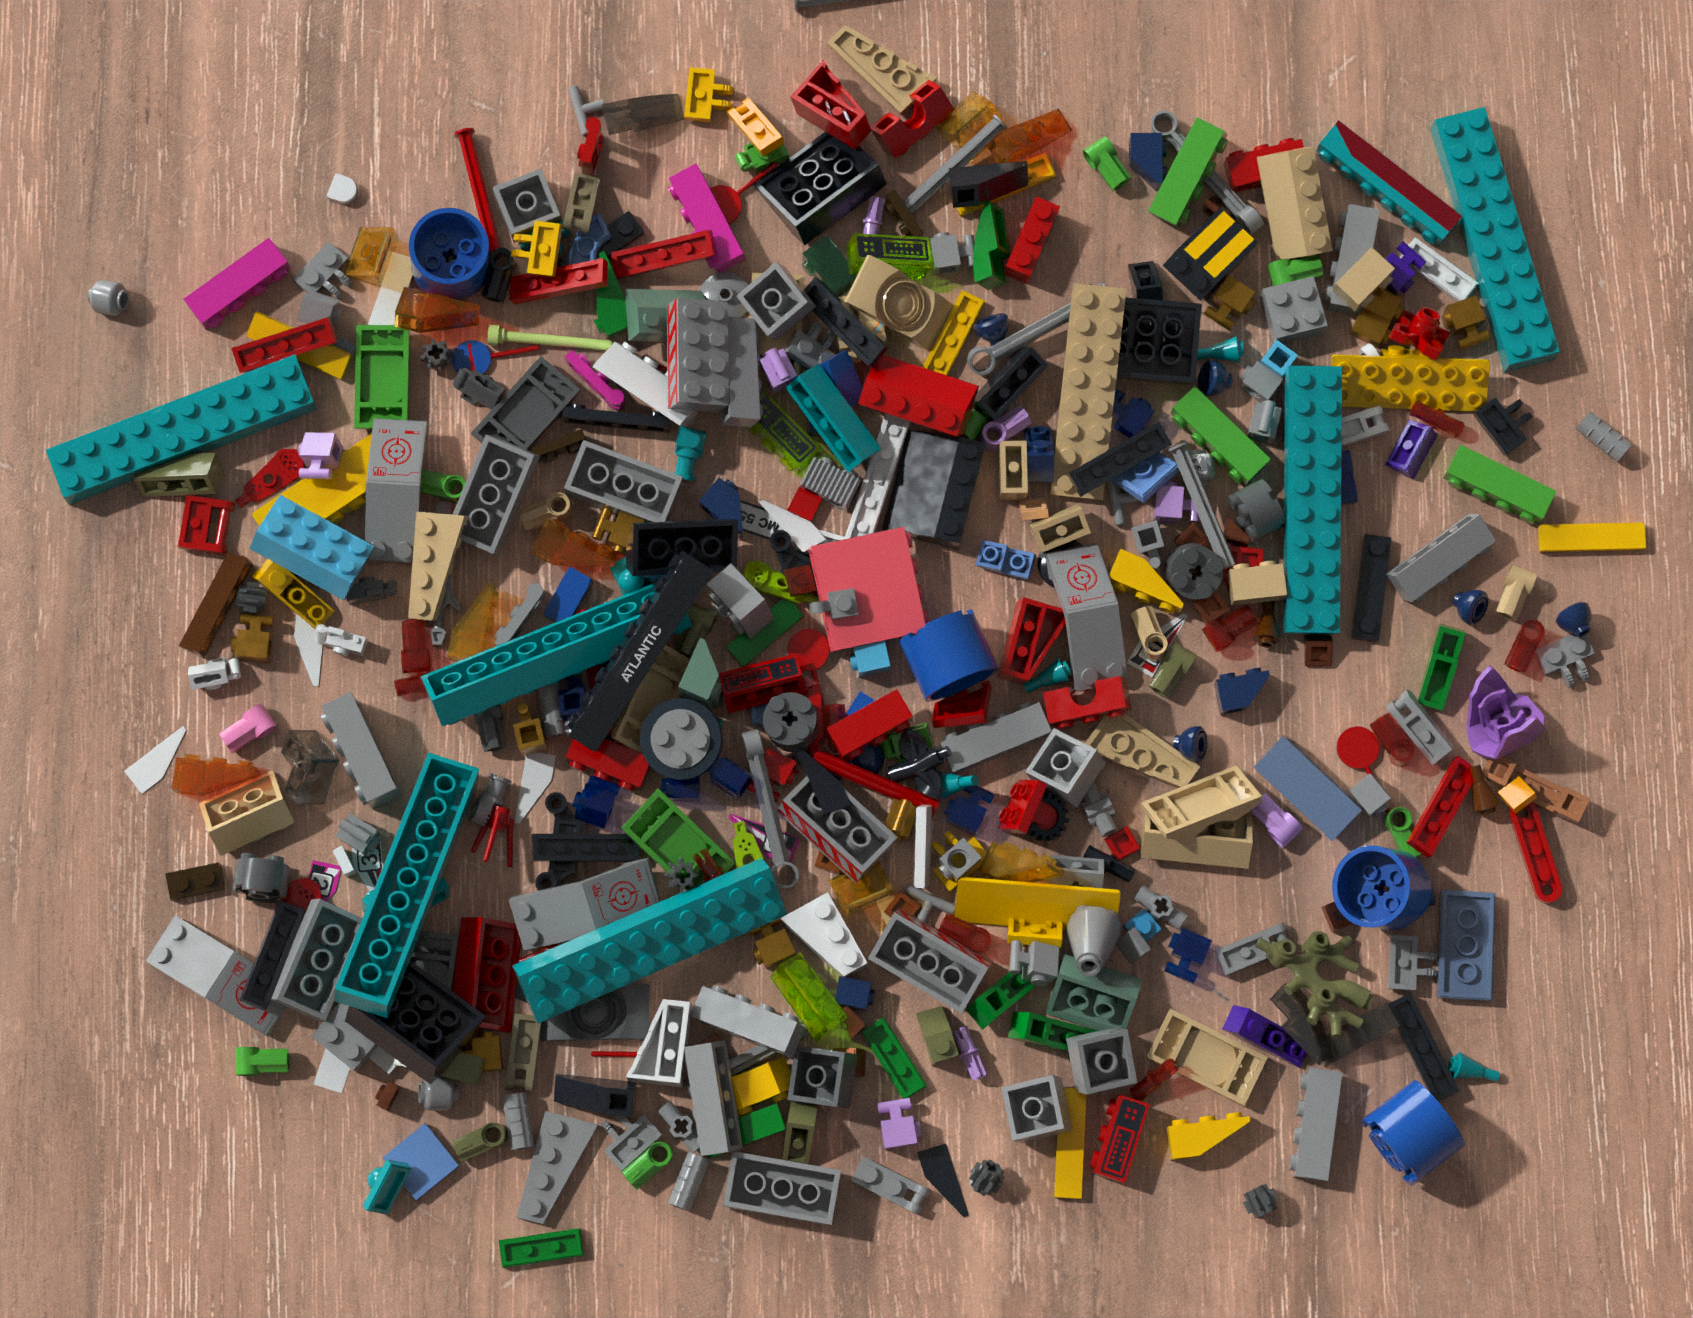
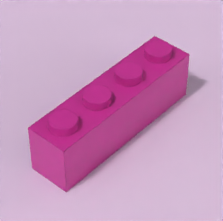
[668,163,746,273]
[184,238,291,330]

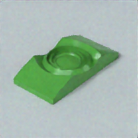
[354,325,410,429]
[621,789,735,891]

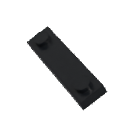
[557,211,645,267]
[804,277,889,367]
[563,404,670,433]
[1067,422,1172,497]
[1351,534,1391,643]
[531,834,640,862]
[239,900,305,1011]
[1385,993,1459,1101]

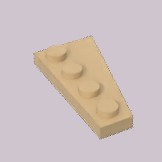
[827,25,937,116]
[408,512,469,620]
[1085,714,1200,788]

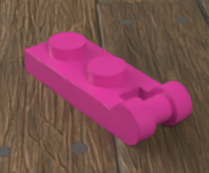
[565,350,626,411]

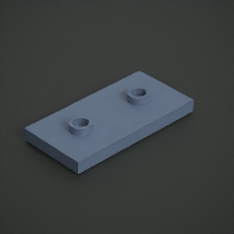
[1437,890,1496,1001]

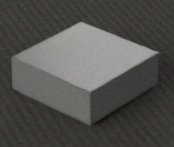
[1117,927,1151,964]

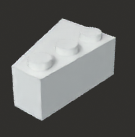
[780,892,867,977]
[626,999,693,1087]

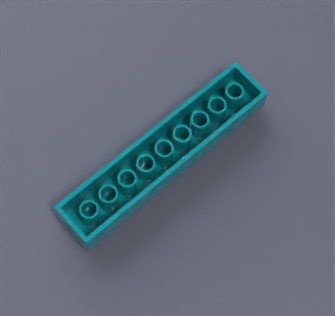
[1430,107,1560,373]
[46,354,317,505]
[1283,366,1342,634]
[421,583,692,727]
[335,752,479,1018]
[513,858,787,1023]

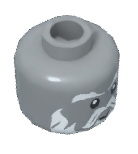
[1181,449,1215,488]

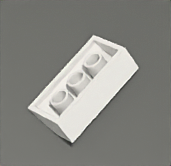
[593,341,699,427]

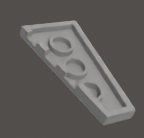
[517,1111,598,1225]

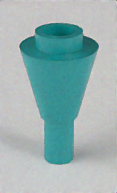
[1197,336,1245,362]
[1023,658,1073,693]
[940,772,979,799]
[1448,1052,1500,1082]

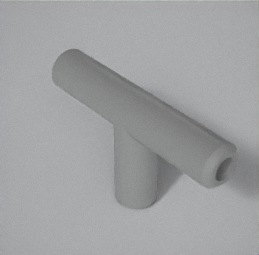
[569,85,606,137]
[1107,481,1140,526]
[904,884,955,923]

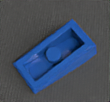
[819,350,863,407]
[543,567,593,622]

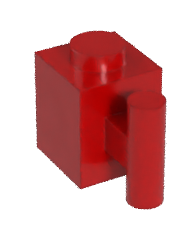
[747,747,799,804]

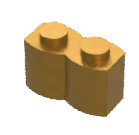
[1349,288,1404,348]

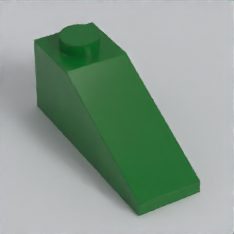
[594,251,628,339]
[966,966,1035,1030]
[1008,1012,1096,1053]

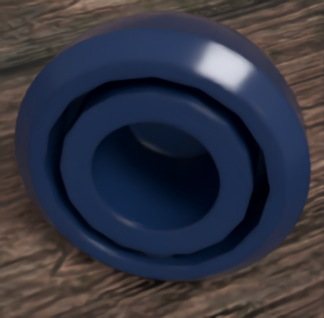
[973,313,1009,346]
[1198,359,1233,396]
[1453,590,1489,626]
[1555,602,1591,637]
[1173,726,1207,763]
[847,744,885,774]

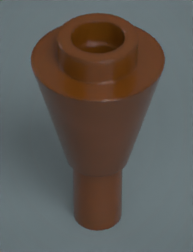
[1253,601,1280,648]
[1470,764,1500,815]

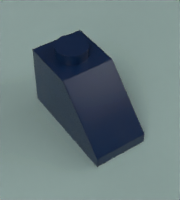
[699,477,743,540]

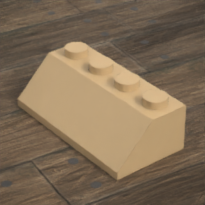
[1257,147,1332,260]
[1141,800,1253,869]

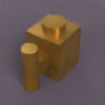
[1204,275,1256,331]
[1442,295,1490,350]
[592,508,645,556]
[231,613,274,663]
[513,703,548,756]
[884,798,917,843]
[749,918,796,969]
[460,1032,503,1072]

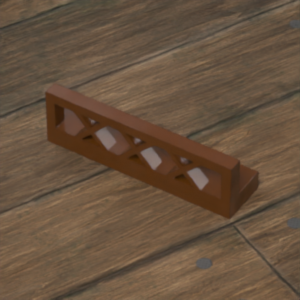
[179,552,253,658]

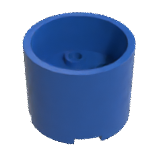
[409,208,490,303]
[899,609,999,702]
[1332,845,1431,930]
[1361,1080,1465,1186]

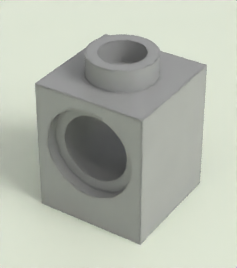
[1240,361,1283,403]
[1349,773,1392,816]
[939,837,982,882]

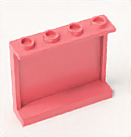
[808,527,929,652]

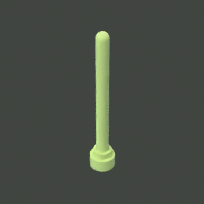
[487,324,613,351]

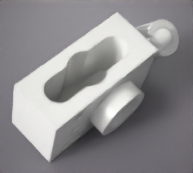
[315,624,368,656]
[188,657,241,690]

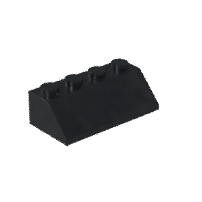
[626,519,738,576]

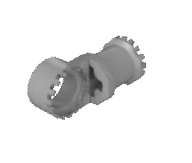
[468,773,512,826]

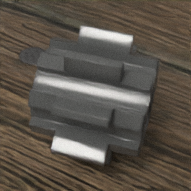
[420,338,454,373]
[236,581,266,615]
[663,857,699,892]
[969,1159,1005,1196]
[1243,1184,1278,1219]

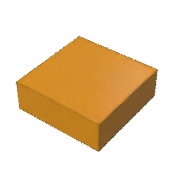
[1498,776,1537,813]

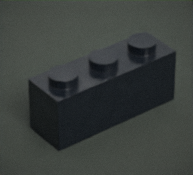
[973,346,1049,421]

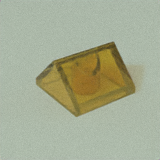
[935,91,1008,163]
[344,227,399,287]
[828,861,894,918]

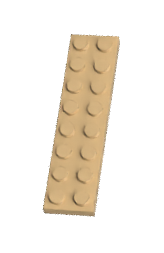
[1050,283,1126,500]

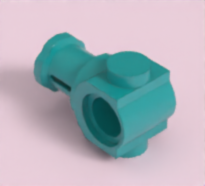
[673,426,706,481]

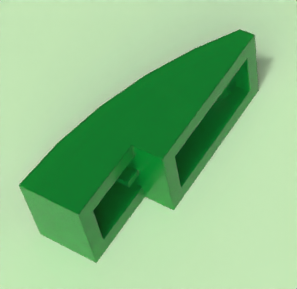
[973,201,1011,290]
[1417,623,1466,711]
[708,1103,786,1159]

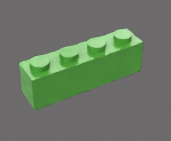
[1148,117,1228,228]
[1170,386,1270,486]
[1443,445,1556,524]

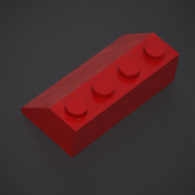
[858,354,979,437]
[453,917,521,1033]

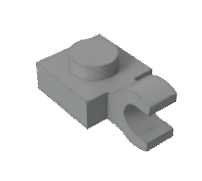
[809,588,859,619]

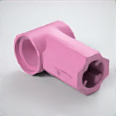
[219,704,277,754]

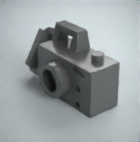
[452,368,506,410]
[347,577,397,605]

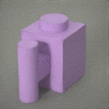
[759,348,797,394]
[299,433,343,479]
[1153,482,1199,524]
[877,1098,921,1150]

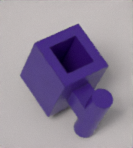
[1385,241,1427,295]

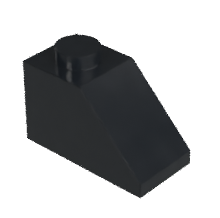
[1128,261,1163,300]

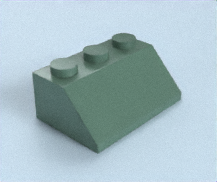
[624,289,706,342]
[678,638,723,711]
[1045,954,1142,1031]

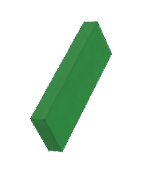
[726,599,804,667]
[861,1017,927,1099]
[499,1228,584,1268]

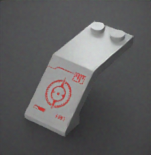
[365,418,427,563]
[1045,543,1128,691]
[508,858,661,950]
[146,915,286,1037]

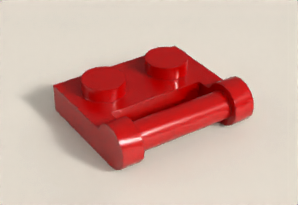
[577,117,604,176]
[178,495,235,555]

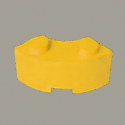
[732,1057,791,1117]

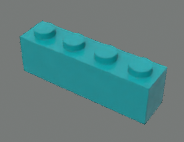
[785,363,881,473]

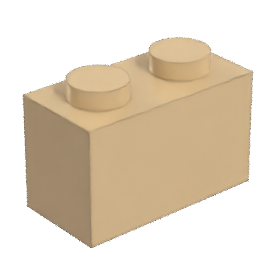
[1332,247,1395,312]
[999,441,1028,500]
[1029,504,1091,552]
[1227,561,1287,606]

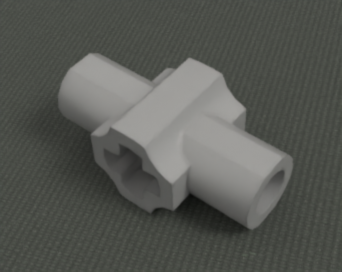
[1081,782,1118,837]
[1133,886,1188,929]
[658,1101,700,1153]

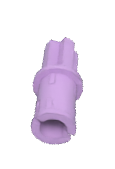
[863,196,885,249]
[952,1026,987,1081]

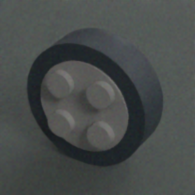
[640,698,723,780]

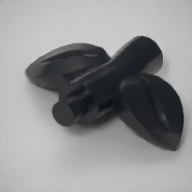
[888,729,952,799]

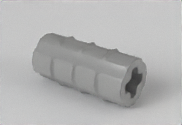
[1576,411,1632,462]
[537,682,567,738]
[502,1092,534,1151]
[668,1152,710,1212]

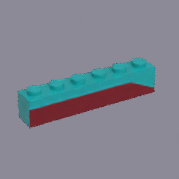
[1316,120,1462,247]

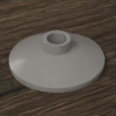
[700,272,748,318]

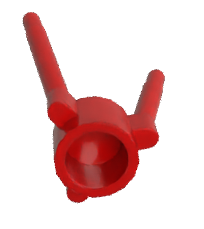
[471,806,515,868]

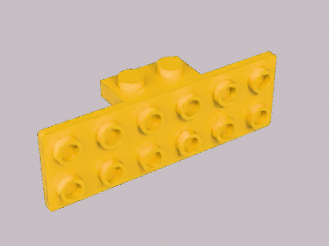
[1331,345,1490,411]
[252,433,372,526]
[954,877,1120,948]

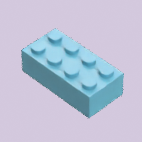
[250,495,374,600]

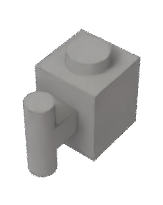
[929,232,975,275]
[297,291,341,326]
[1247,400,1282,445]
[1131,520,1166,568]
[336,813,380,856]
[1009,940,1059,987]

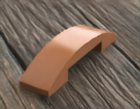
[1482,756,1591,823]

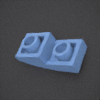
[975,540,1036,581]

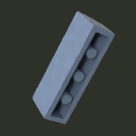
[1254,735,1363,841]

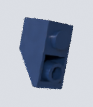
[1129,133,1167,191]
[1025,426,1054,483]
[1214,668,1270,715]

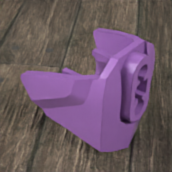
[1466,666,1545,760]

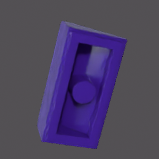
[1385,419,1437,479]

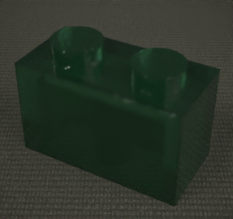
[801,235,858,297]

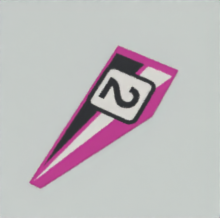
[729,814,800,863]
[297,860,341,932]

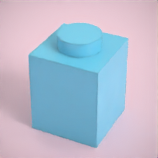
[1260,339,1298,378]
[849,640,890,677]

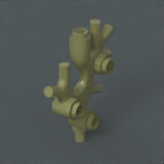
[1255,931,1374,1039]

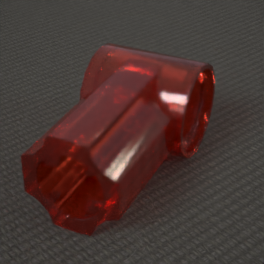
[1202,604,1259,652]
[401,619,430,674]
[1503,619,1545,674]
[822,704,846,759]
[1369,713,1415,767]
[938,913,992,954]

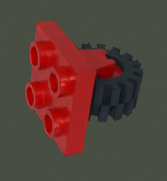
[997,780,1069,841]

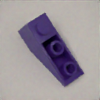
[1222,1005,1311,1068]

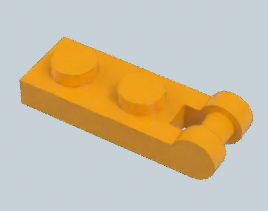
[726,98,785,157]

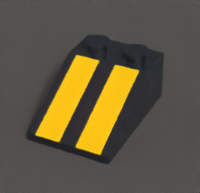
[1163,207,1259,301]

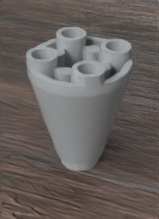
[1067,905,1121,976]

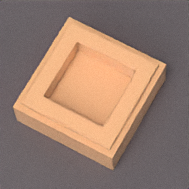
[1019,497,1049,521]

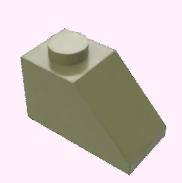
[916,1006,959,1066]
[782,1101,818,1165]

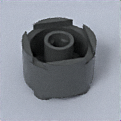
[1227,479,1285,542]
[1164,543,1223,599]
[763,692,820,752]
[232,853,290,903]

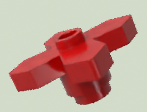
[1389,307,1450,360]

